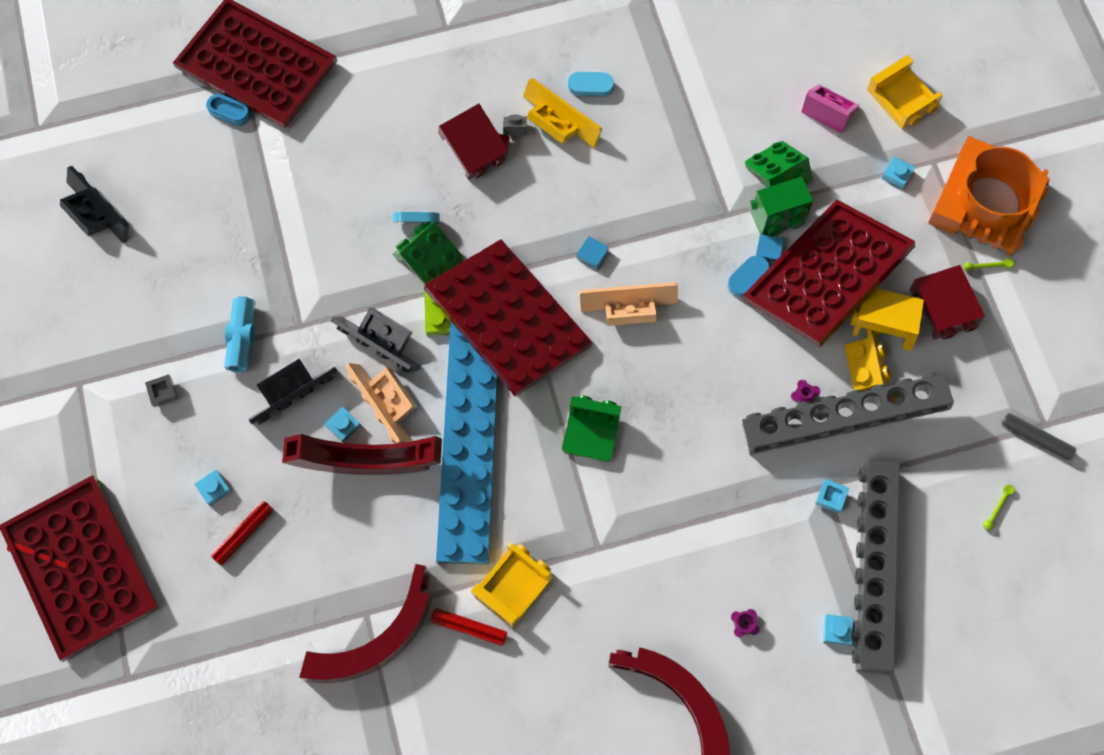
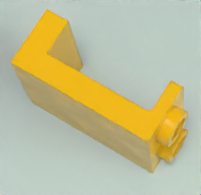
[867,55,943,129]
[850,288,924,351]
[471,543,552,628]

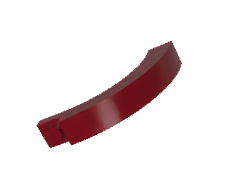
[282,434,442,475]
[299,564,432,683]
[608,647,730,755]

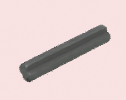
[1002,413,1076,460]

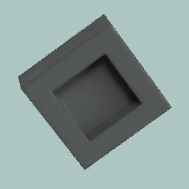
[503,114,527,136]
[145,374,178,407]

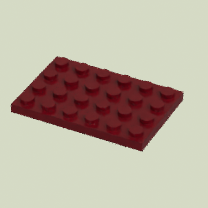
[173,0,338,129]
[743,199,916,347]
[424,239,593,397]
[0,475,159,662]

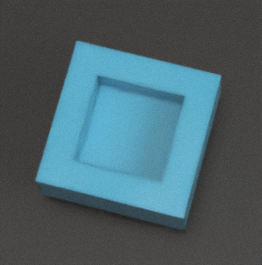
[881,156,915,189]
[325,407,361,443]
[195,470,231,506]
[815,479,849,513]
[823,614,853,646]

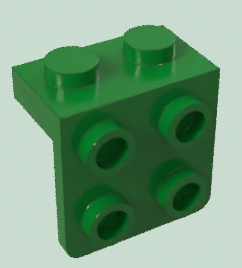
[745,141,813,188]
[392,222,463,285]
[562,395,622,462]

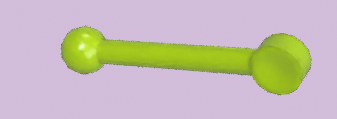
[964,258,1014,272]
[983,485,1015,530]

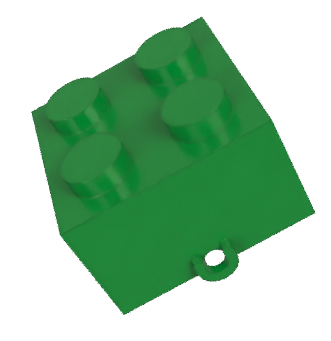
[750,177,813,236]

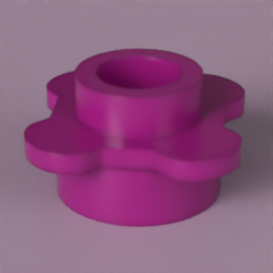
[791,380,821,404]
[731,609,760,638]

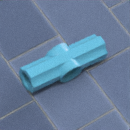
[224,296,256,373]

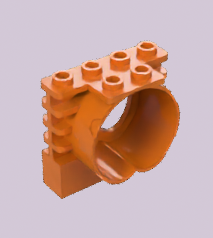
[928,136,1050,256]

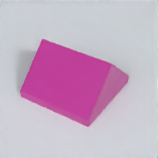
[801,84,859,133]

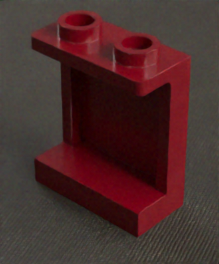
[438,103,509,179]
[909,265,985,340]

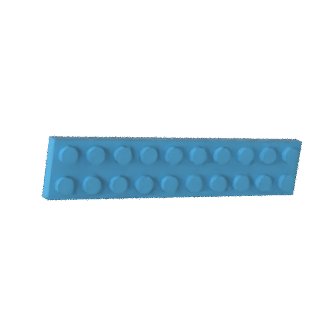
[436,322,498,565]

